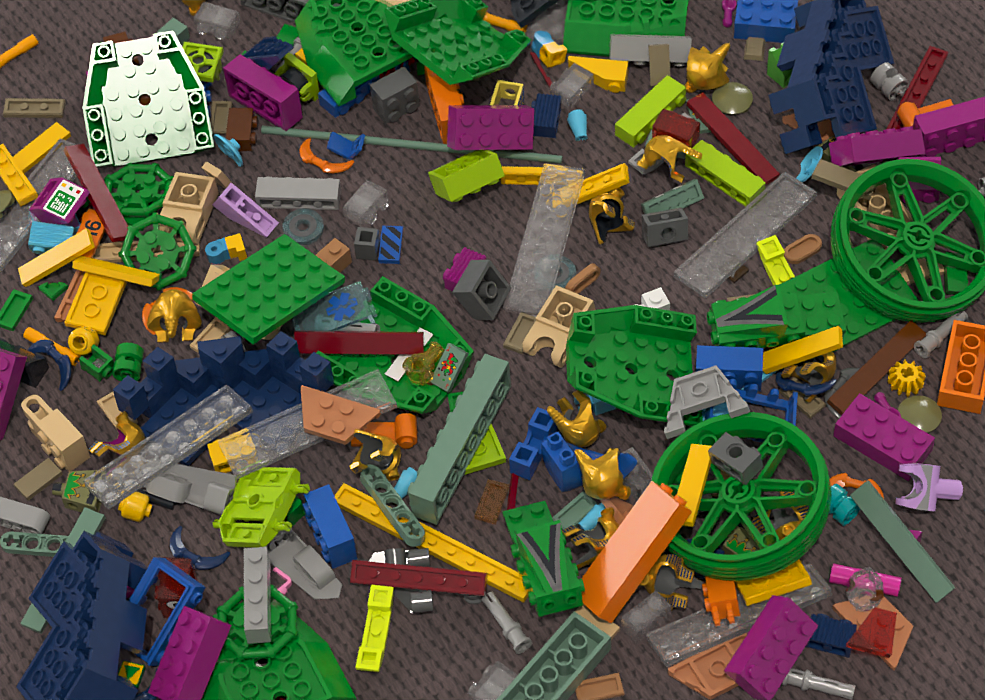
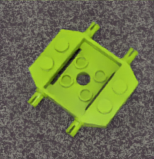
[213,467,310,548]

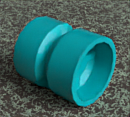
[829,484,861,526]

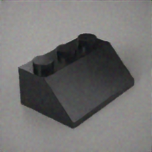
[0,338,49,388]

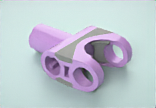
[895,463,963,511]

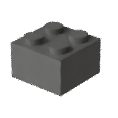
[370,67,420,124]
[452,260,511,320]

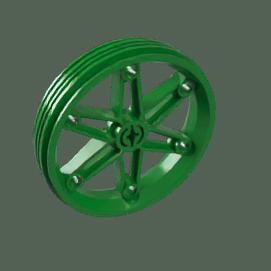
[831,159,985,323]
[651,412,832,581]

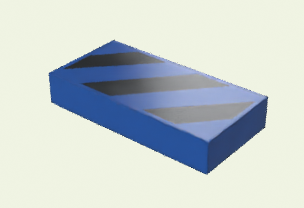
[378,226,403,264]

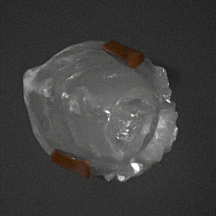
[846,567,884,612]

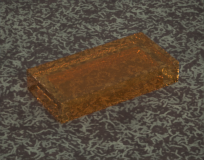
[474,479,509,525]

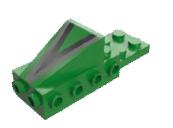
[707,285,847,348]
[502,501,585,617]

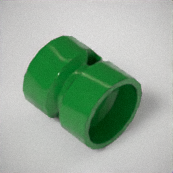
[112,343,144,381]

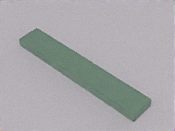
[850,481,955,603]
[20,507,106,634]

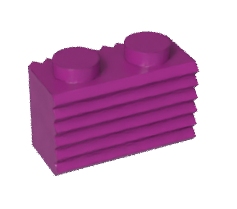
[443,247,486,291]

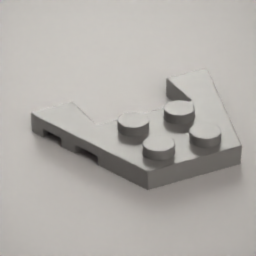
[664,366,750,439]

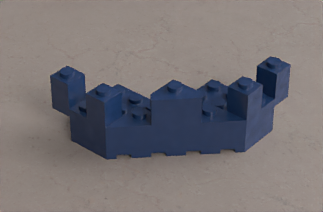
[768,0,894,154]
[113,331,334,466]
[16,531,147,700]

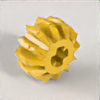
[887,359,925,398]

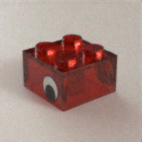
[155,557,197,618]

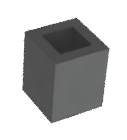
[354,227,380,260]

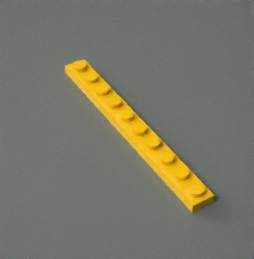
[335,483,529,603]

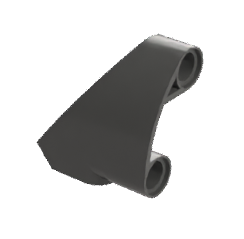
[369,548,433,613]

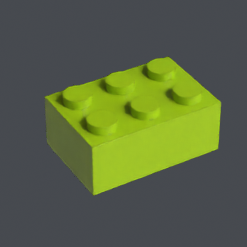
[428,150,505,202]

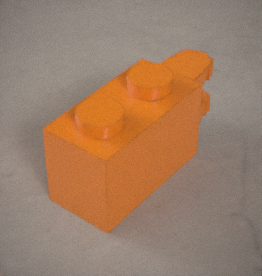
[702,576,740,626]

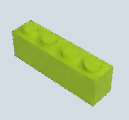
[615,75,686,148]
[685,140,766,209]

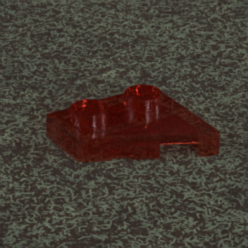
[846,607,897,658]

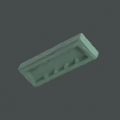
[641,179,704,214]

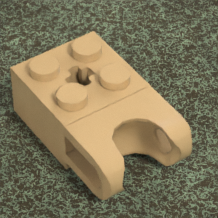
[160,172,219,244]
[523,285,595,368]
[21,395,90,472]

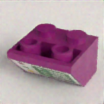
[29,177,90,225]

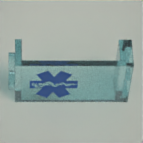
[292,281,378,331]

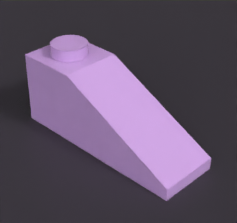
[212,183,279,238]

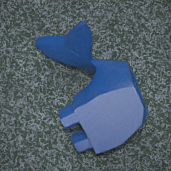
[541,432,637,498]

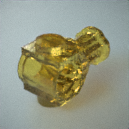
[402,342,445,386]

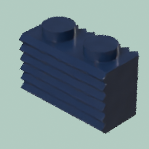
[531,93,562,138]
[805,614,857,658]

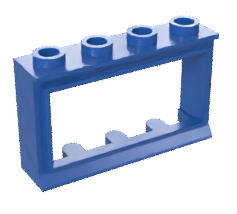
[705,379,798,445]
[129,557,206,666]

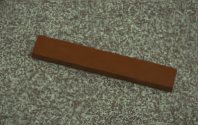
[827,320,926,416]

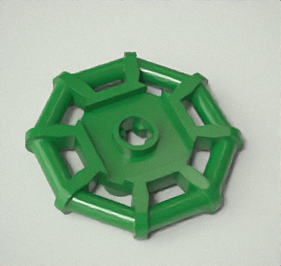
[104,162,173,218]
[118,212,197,291]
[216,584,298,661]

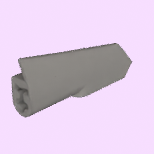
[135,459,237,515]
[251,521,342,599]

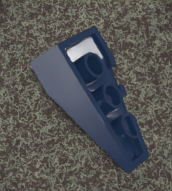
[242,36,294,71]

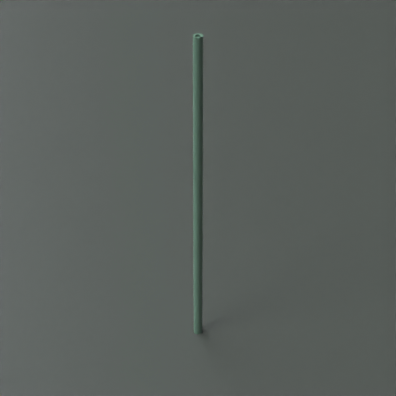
[261,125,562,164]

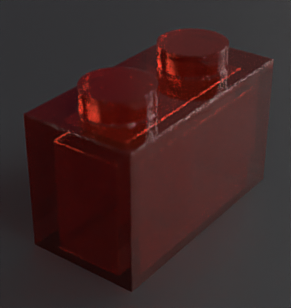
[652,108,700,148]

